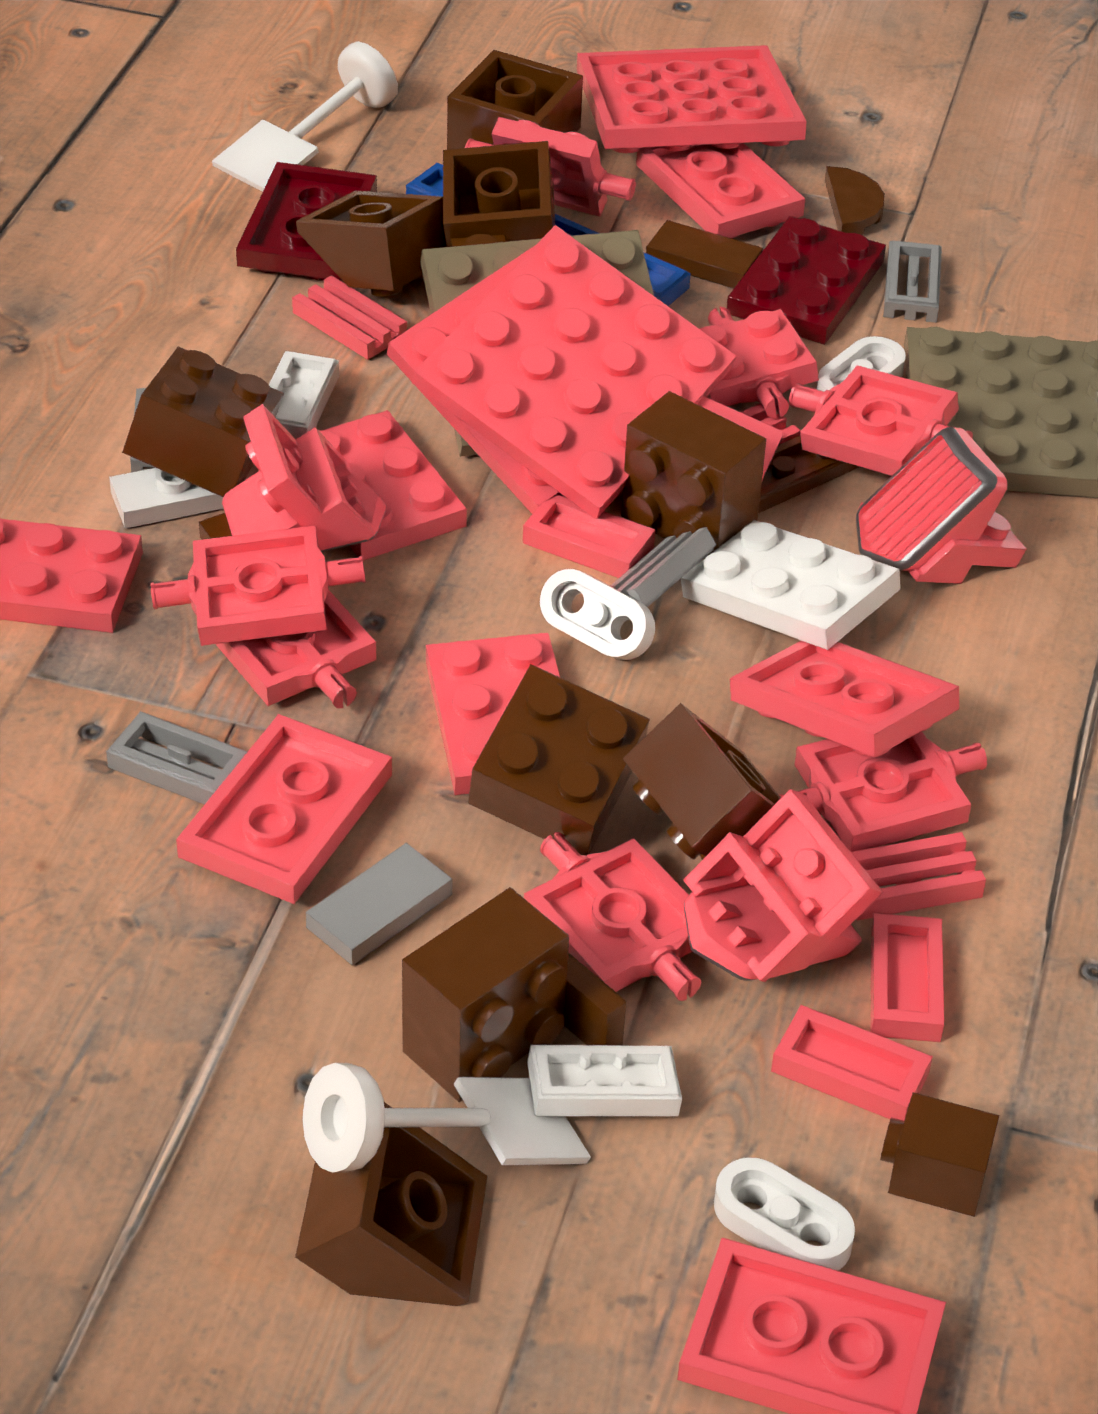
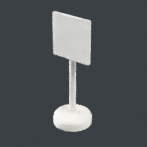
[212,41,398,192]
[302,1063,591,1173]

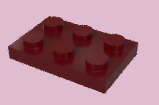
[236,162,377,280]
[727,216,886,345]

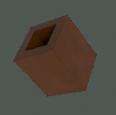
[880,1092,1000,1217]

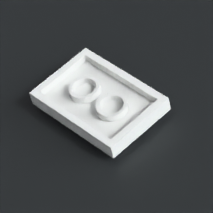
[681,520,901,650]

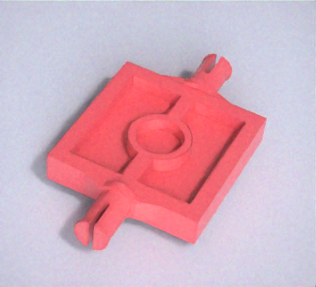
[465,117,636,217]
[700,307,819,419]
[789,365,973,476]
[151,526,366,646]
[216,591,376,709]
[779,731,987,852]
[524,832,701,1001]

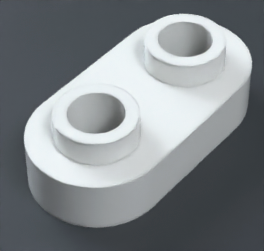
[816,336,906,391]
[540,569,655,660]
[714,1158,855,1271]

